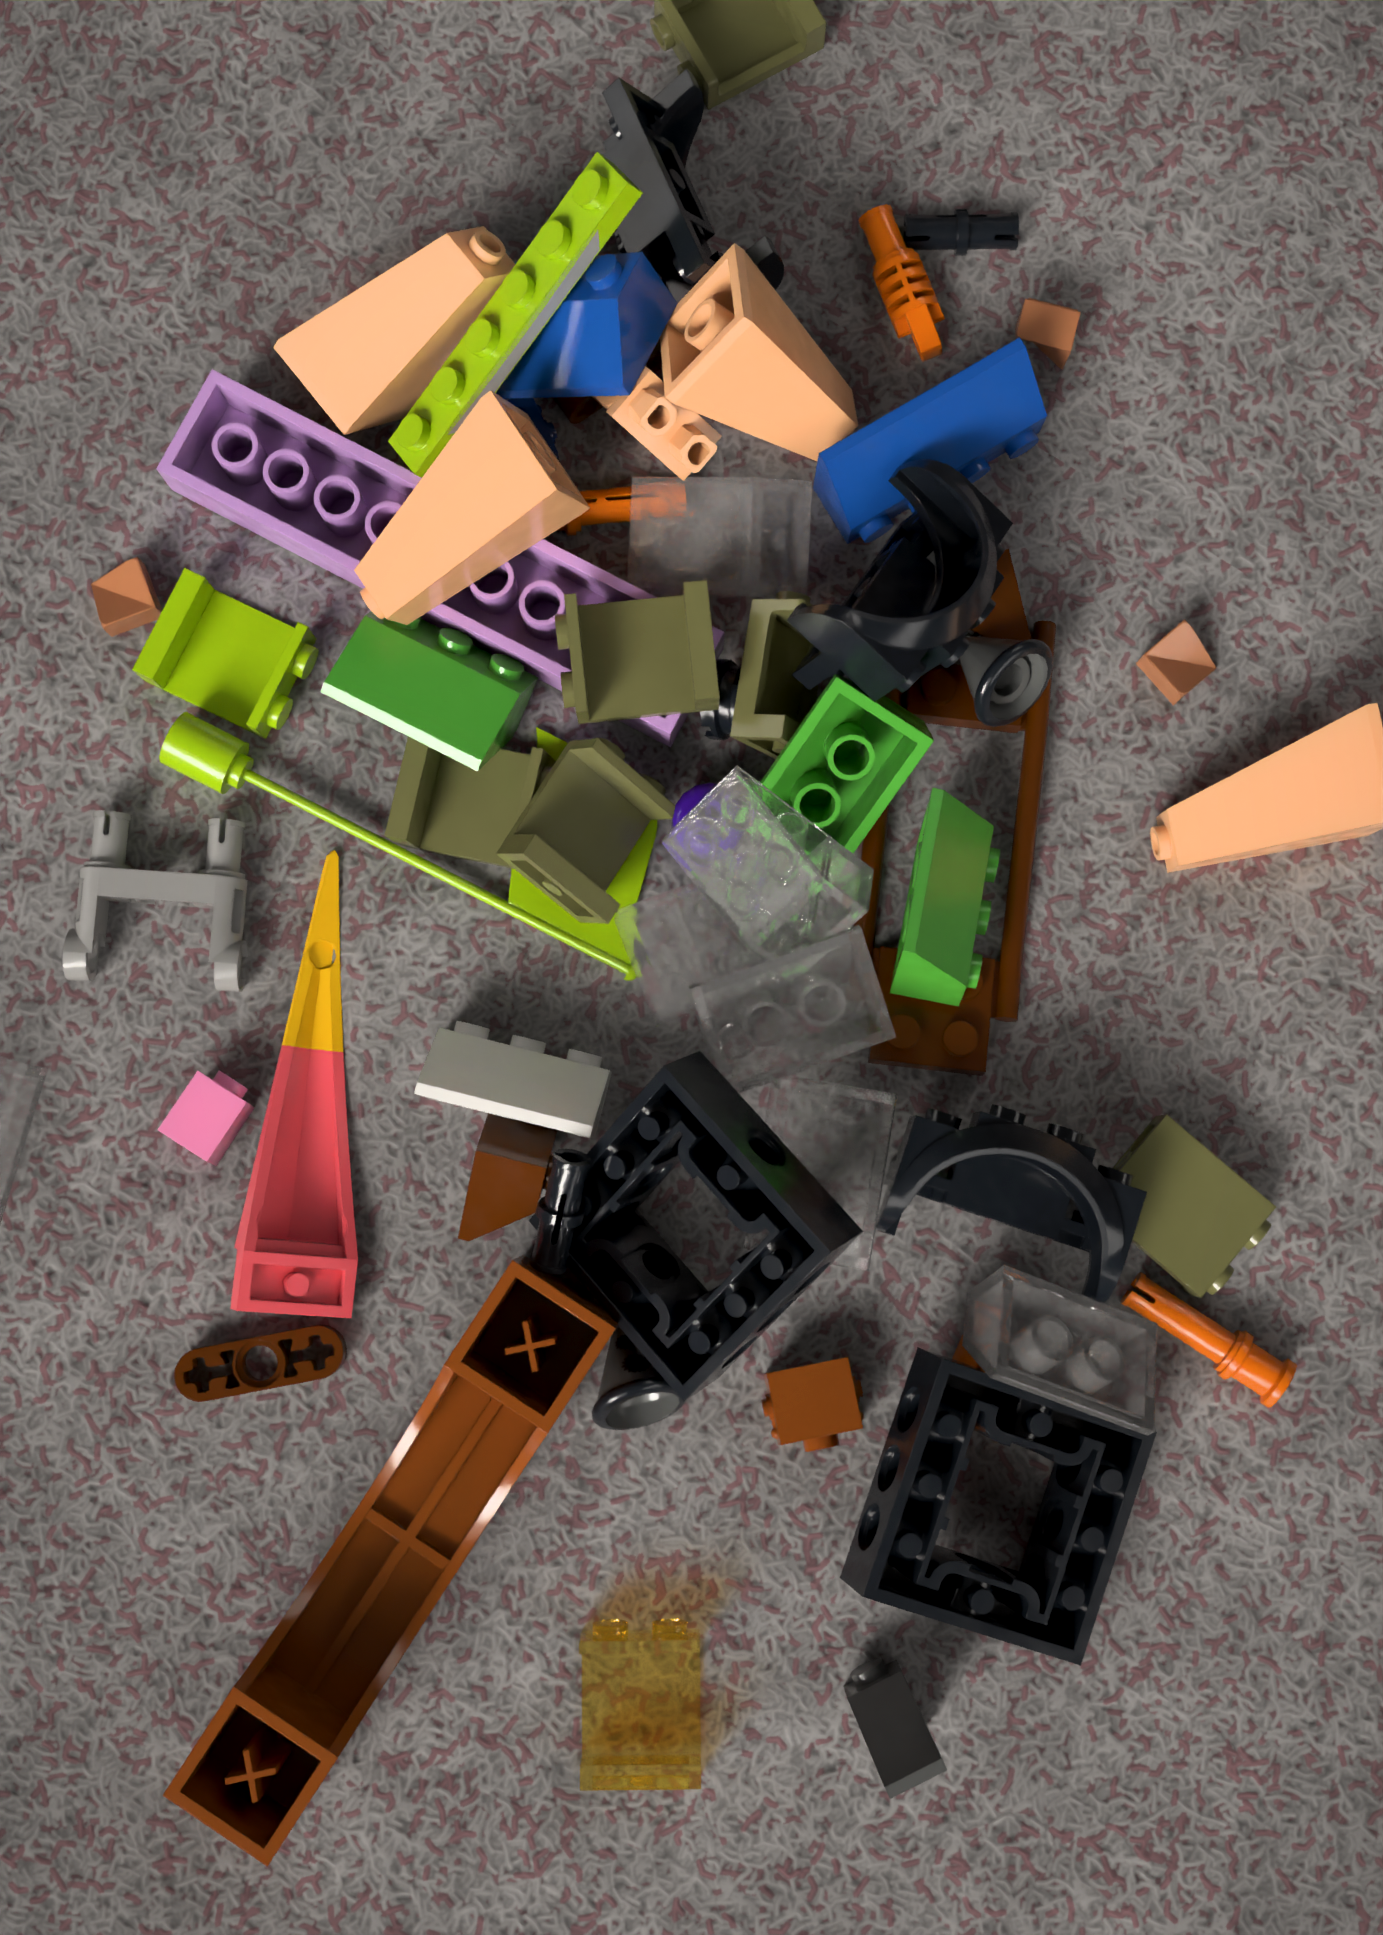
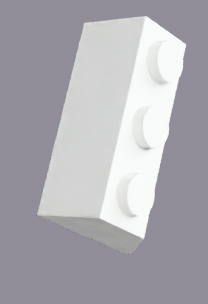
[414,1021,612,1140]

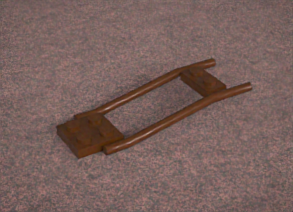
[846,621,1056,1076]

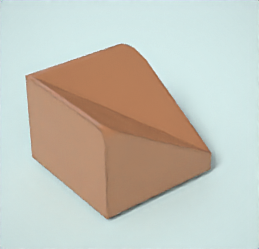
[1015,298,1081,370]
[91,556,162,637]
[1136,619,1216,706]

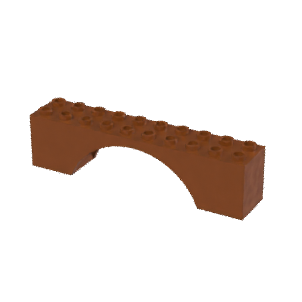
[162,1255,618,1867]

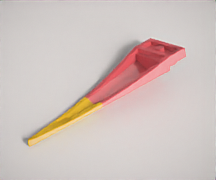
[230,850,358,1318]

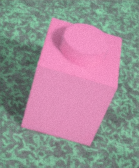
[158,1070,255,1166]

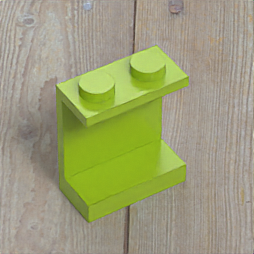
[132,568,319,739]

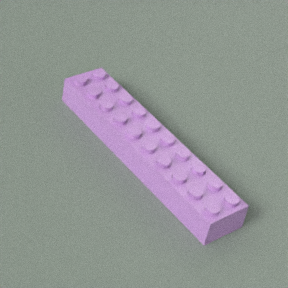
[156,369,724,747]

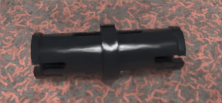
[904,209,1019,256]
[529,1149,591,1275]

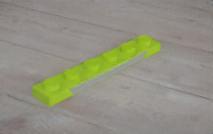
[388,152,643,478]

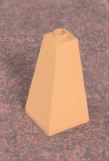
[273,226,515,435]
[660,243,858,461]
[354,390,590,625]
[1150,703,1383,873]

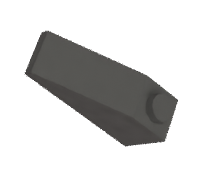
[843,1658,947,1799]

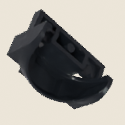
[602,69,784,304]
[787,459,1013,702]
[874,1104,1147,1305]

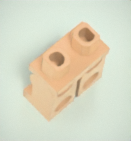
[592,366,722,481]

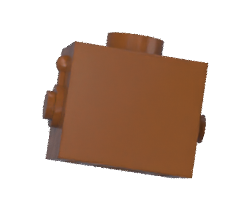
[761,1357,864,1452]

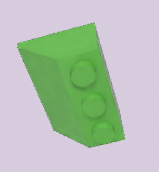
[321,611,538,771]
[734,674,934,883]
[890,788,1000,1007]

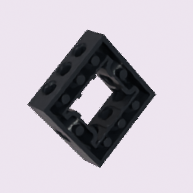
[529,1051,863,1402]
[840,1347,1157,1666]

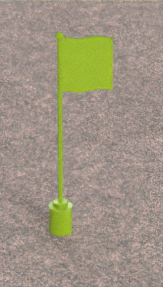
[159,712,658,981]

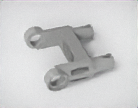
[62,810,248,992]

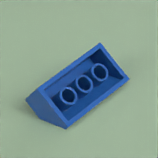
[496,252,677,399]
[813,337,1047,544]

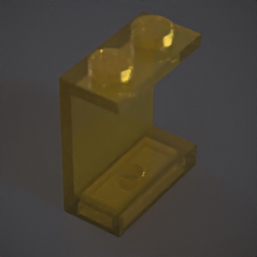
[579,1619,701,1791]

